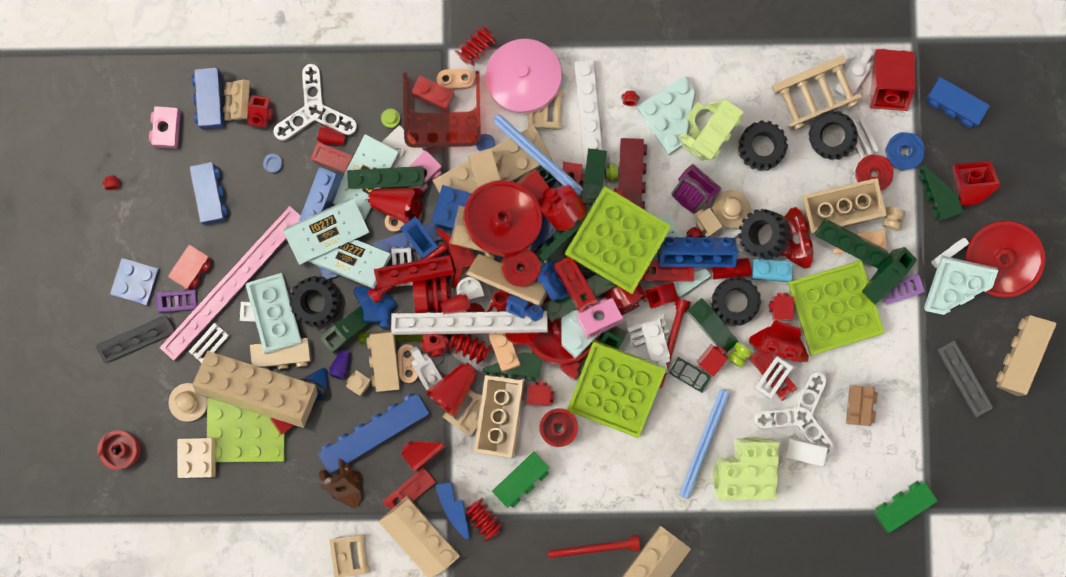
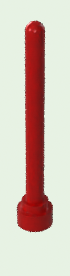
[367,243,448,304]
[659,298,691,389]
[547,535,640,558]

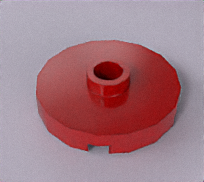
[855,154,894,191]
[501,249,540,287]

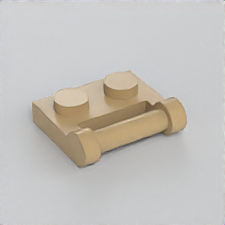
[528,90,564,130]
[443,390,482,437]
[329,534,370,577]

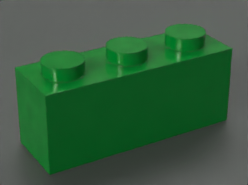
[492,451,550,508]
[873,480,937,533]

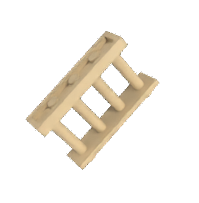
[772,55,862,130]

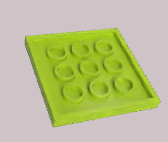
[564,186,672,294]
[787,260,885,356]
[567,340,666,438]
[207,397,285,462]

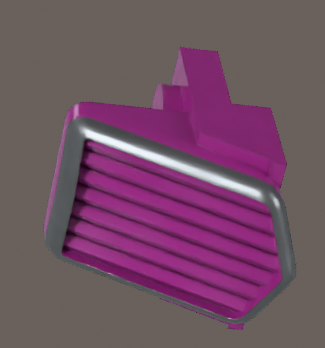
[671,164,721,214]

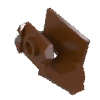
[319,458,362,508]

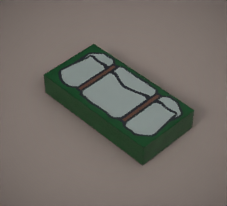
[668,357,711,393]

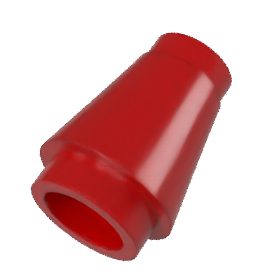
[317,125,346,145]
[440,293,470,315]

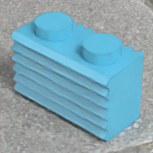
[751,259,792,282]

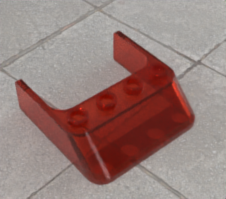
[403,71,481,148]

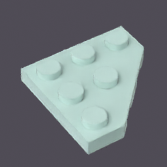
[637,76,695,155]
[924,256,998,315]
[561,298,604,359]

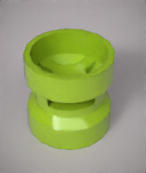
[727,342,753,369]

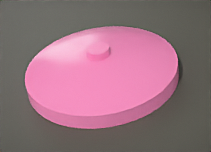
[486,39,562,113]

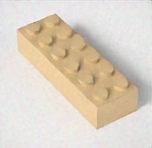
[433,125,552,194]
[192,351,318,428]

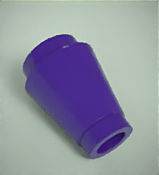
[329,350,351,380]

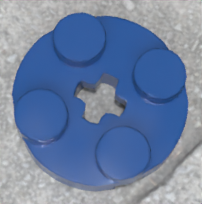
[885,132,925,171]
[538,260,569,300]

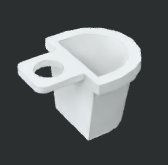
[451,273,491,312]

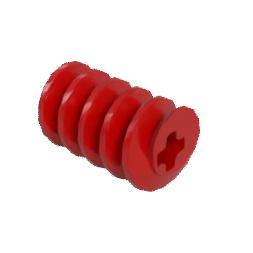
[455,25,497,66]
[448,333,492,365]
[465,497,502,542]

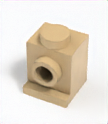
[694,208,723,237]
[346,370,372,396]

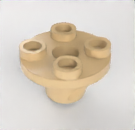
[712,190,751,229]
[169,383,207,422]

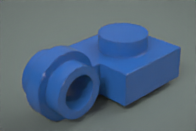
[506,295,544,321]

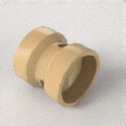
[882,207,905,231]

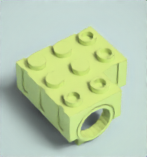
[678,99,743,161]
[713,437,779,501]

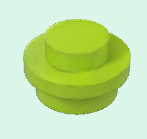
[381,109,400,128]
[605,163,618,183]

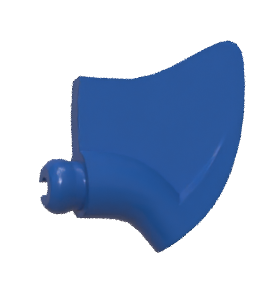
[353,287,397,329]

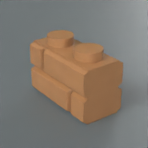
[846,385,878,426]

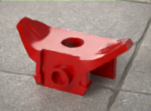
[780,207,814,269]
[435,228,475,288]
[749,320,809,363]

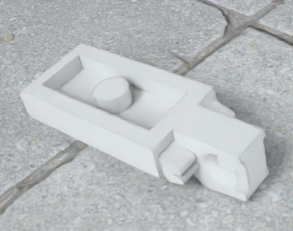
[834,48,873,98]
[641,319,670,373]
[410,347,442,399]

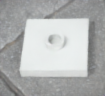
[382,125,424,168]

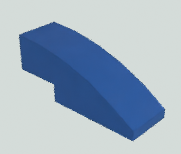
[400,217,444,258]
[436,482,470,539]

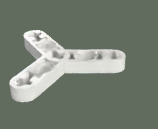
[274,64,357,141]
[754,372,834,456]

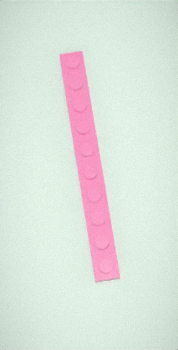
[160,206,300,361]

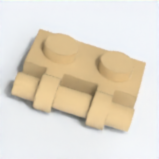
[222,80,250,121]

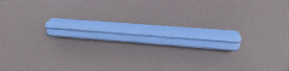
[493,114,583,195]
[680,389,730,499]

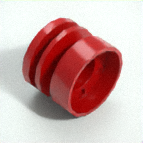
[413,276,451,313]

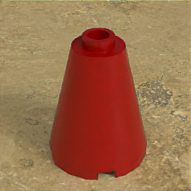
[368,187,423,223]
[425,363,477,417]

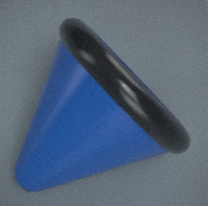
[300,368,327,401]

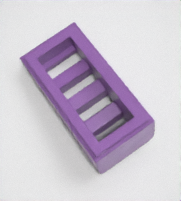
[883,274,925,305]
[156,290,197,313]

